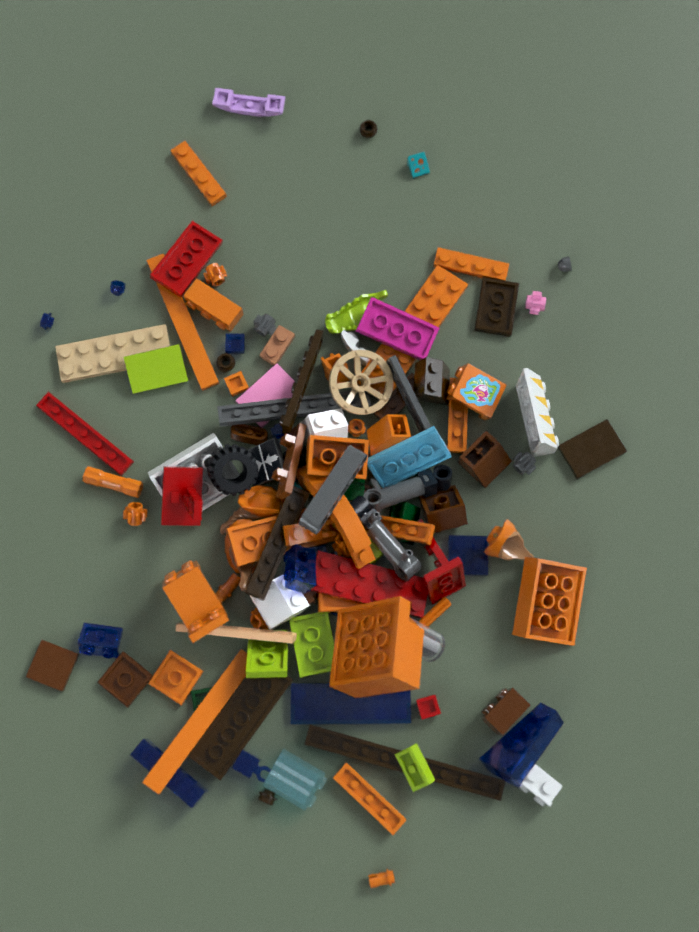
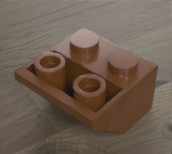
[458,431,512,488]

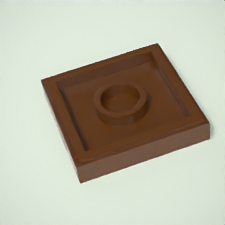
[26,640,79,692]
[97,651,153,708]

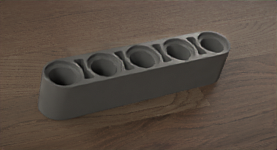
[299,445,368,535]

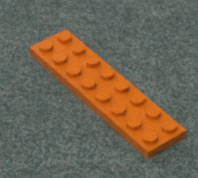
[357,265,468,394]

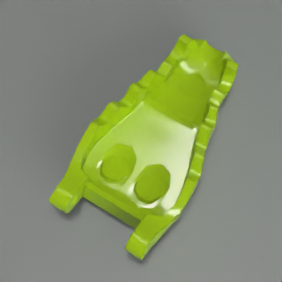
[325,290,388,334]

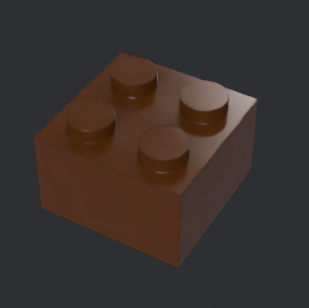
[481,688,531,735]

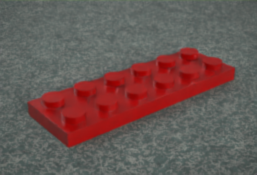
[308,550,427,618]

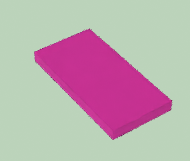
[356,297,440,360]

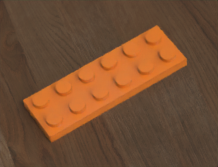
[226,508,340,567]

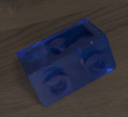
[78,623,123,659]

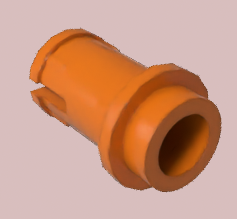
[368,869,395,889]

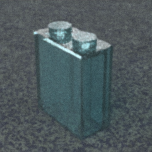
[263,749,327,810]

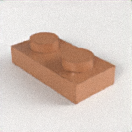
[260,325,295,365]

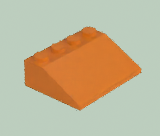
[512,557,587,646]

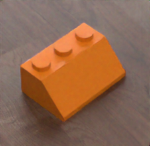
[306,435,369,480]

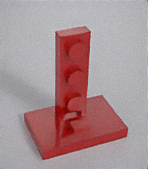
[161,466,203,526]
[417,519,466,605]

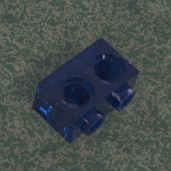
[284,545,316,594]

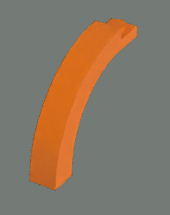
[296,465,375,569]

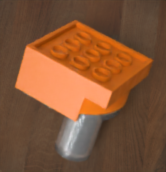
[329,596,445,698]

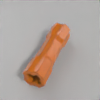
[83,466,144,498]

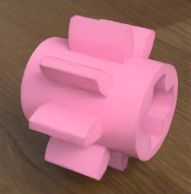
[525,291,546,315]

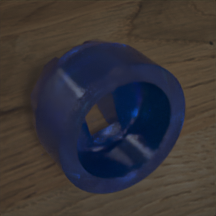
[110,280,126,296]

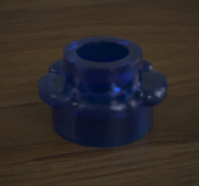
[40,313,55,330]

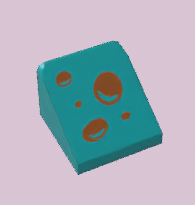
[407,152,430,178]

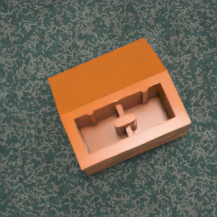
[366,414,411,456]

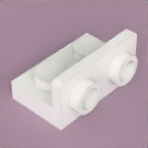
[515,760,563,806]

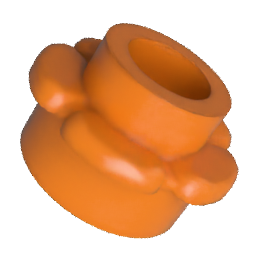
[348,419,366,437]

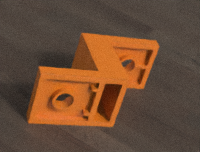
[162,560,229,643]

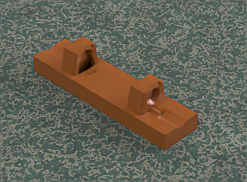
[272,423,307,500]

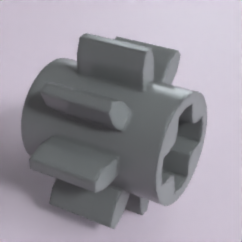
[253,313,276,337]
[513,452,536,475]

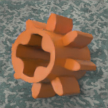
[203,263,227,286]
[123,502,147,526]
[332,534,350,557]
[250,608,268,629]

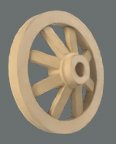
[329,350,393,415]

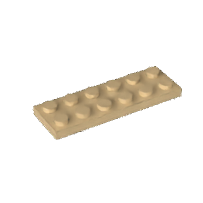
[55,324,170,383]

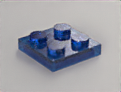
[448,535,488,576]

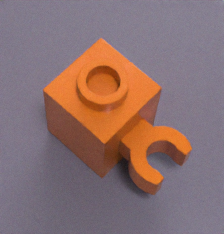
[321,353,350,383]

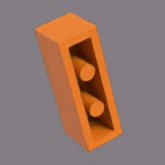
[184,279,244,332]

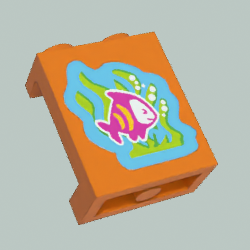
[446,363,507,421]

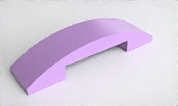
[212,88,286,116]

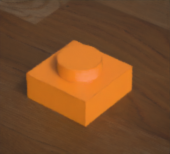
[224,371,249,397]

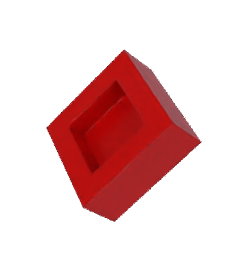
[416,694,441,720]

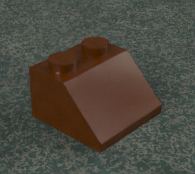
[419,485,468,533]

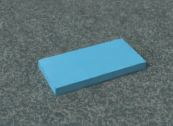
[367,426,452,488]

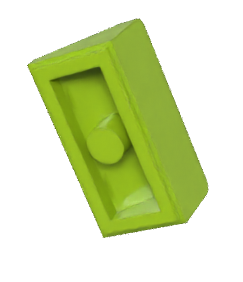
[395,744,435,792]

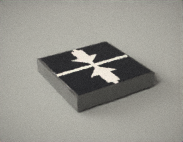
[248,438,284,486]

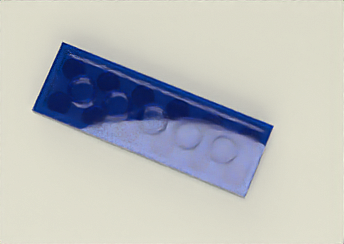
[291,683,411,724]

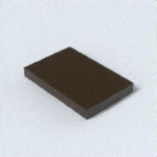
[474,277,519,337]
[558,419,627,479]

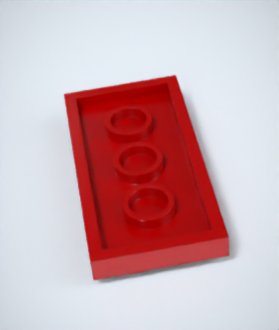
[150,221,223,297]

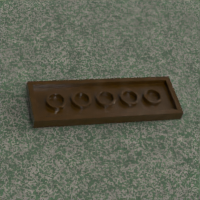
[188,676,293,781]

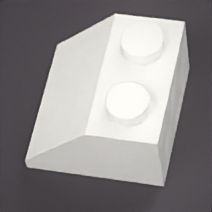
[301,408,348,442]
[250,572,310,630]

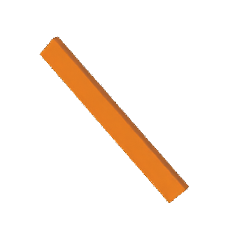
[147,253,219,391]
[142,649,247,795]

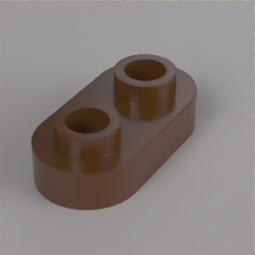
[230,424,268,446]

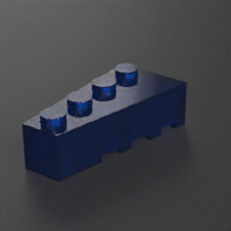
[479,703,564,788]

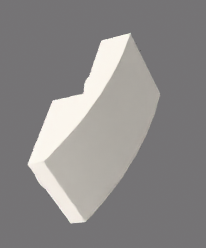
[341,330,370,367]

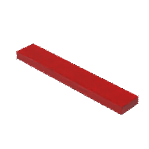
[36,392,134,476]

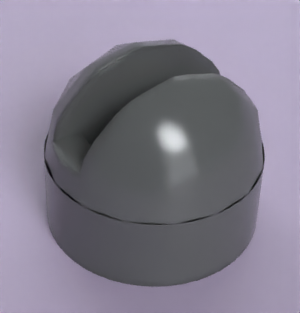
[558,256,572,272]

